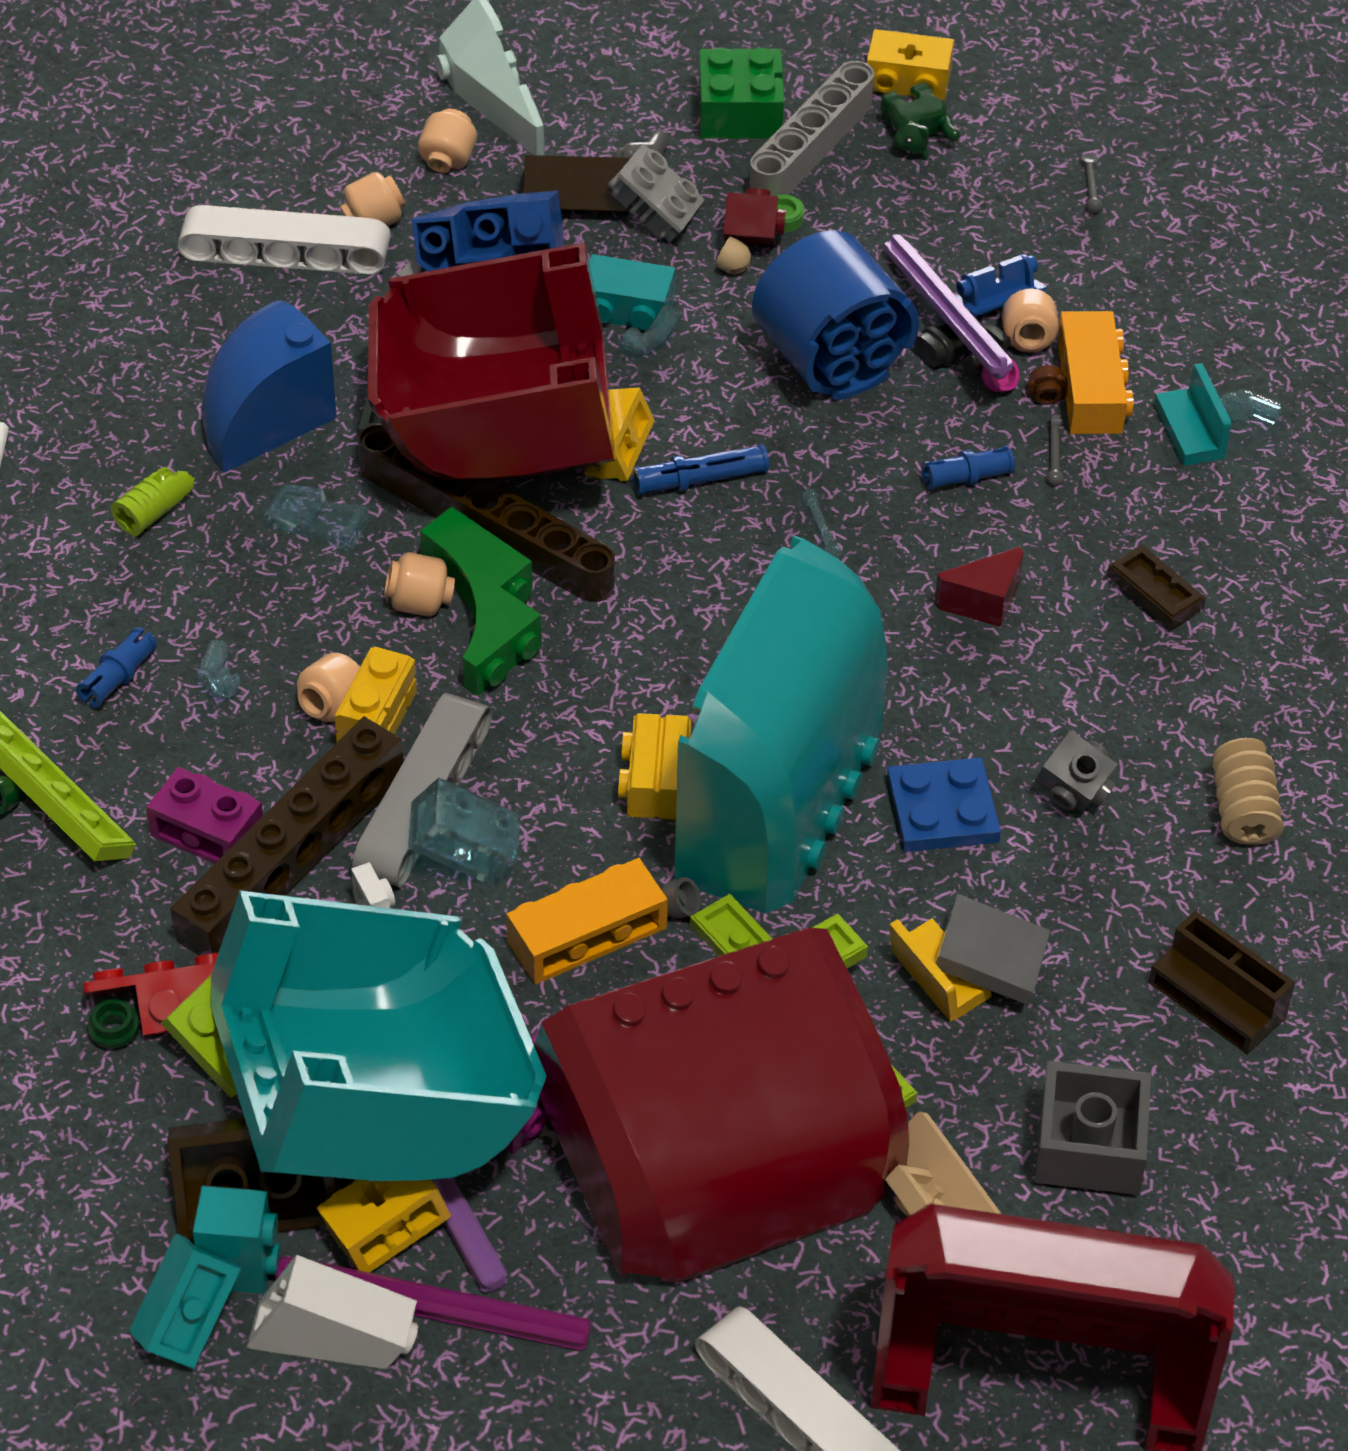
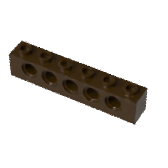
[170,716,404,956]

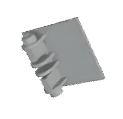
[607,143,705,242]

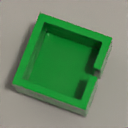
[699,48,784,139]

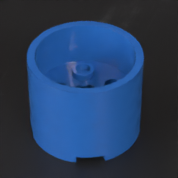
[752,230,919,400]

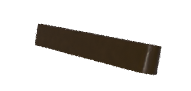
[358,424,615,602]

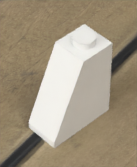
[247,1255,418,1369]

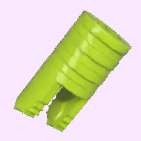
[111,467,195,536]

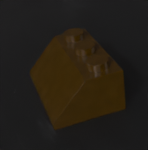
[168,1118,336,1243]

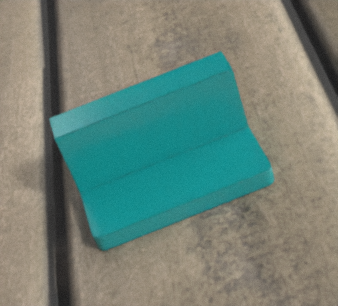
[1154,363,1231,466]
[130,1234,241,1369]

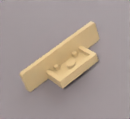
[885,1112,1001,1217]

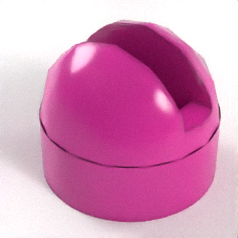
[980,358,1020,393]

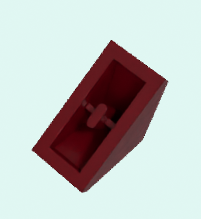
[934,546,1024,627]

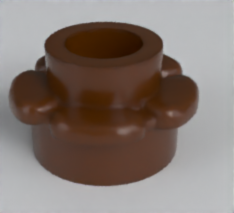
[1026,365,1068,405]

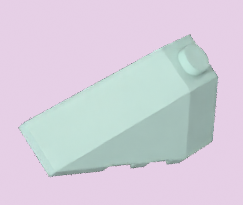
[435,0,544,155]

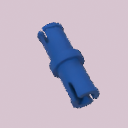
[921,446,1015,490]
[76,627,157,708]

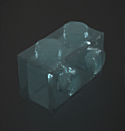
[408,777,520,884]

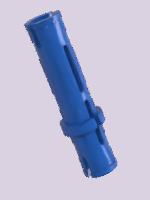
[632,444,769,496]

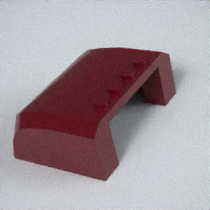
[368,242,616,481]
[534,927,909,1283]
[871,1203,1235,1451]

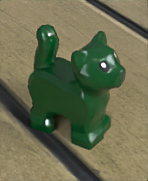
[880,82,961,161]

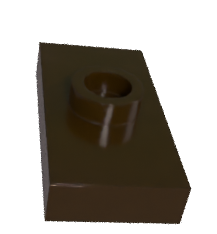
[1107,545,1206,630]

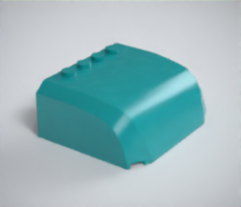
[674,535,888,914]
[211,891,546,1181]

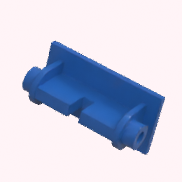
[955,254,1046,316]

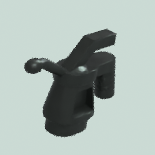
[914,322,1010,375]

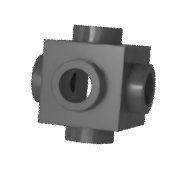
[1035,730,1118,814]

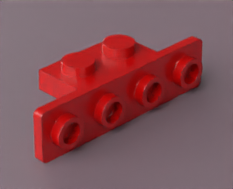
[83,953,218,1037]

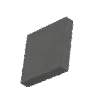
[935,894,1050,1005]

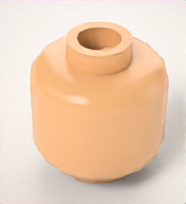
[418,109,477,173]
[340,172,406,227]
[1002,288,1059,353]
[384,552,455,617]
[297,652,360,722]

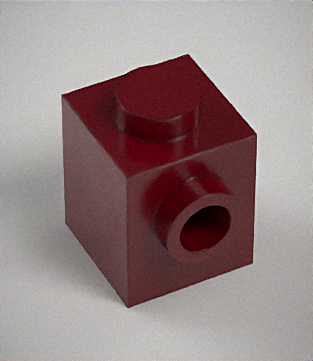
[723,188,786,246]

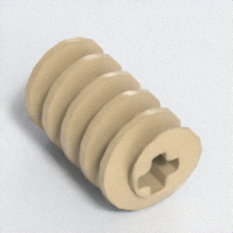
[1212,738,1284,845]

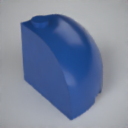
[202,300,337,473]

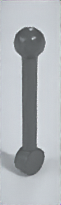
[1081,153,1103,214]
[1046,414,1064,487]

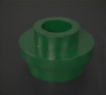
[87,999,139,1048]

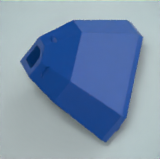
[412,191,564,271]

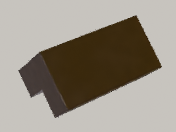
[524,155,630,212]
[1149,911,1295,1055]

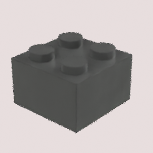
[1034,1061,1152,1195]

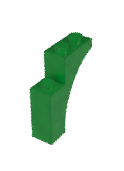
[420,507,542,696]

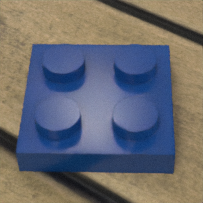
[886,757,1001,852]

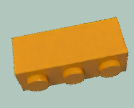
[1057,311,1133,434]
[506,858,668,985]

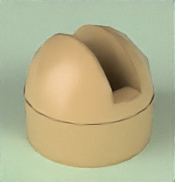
[715,237,751,275]

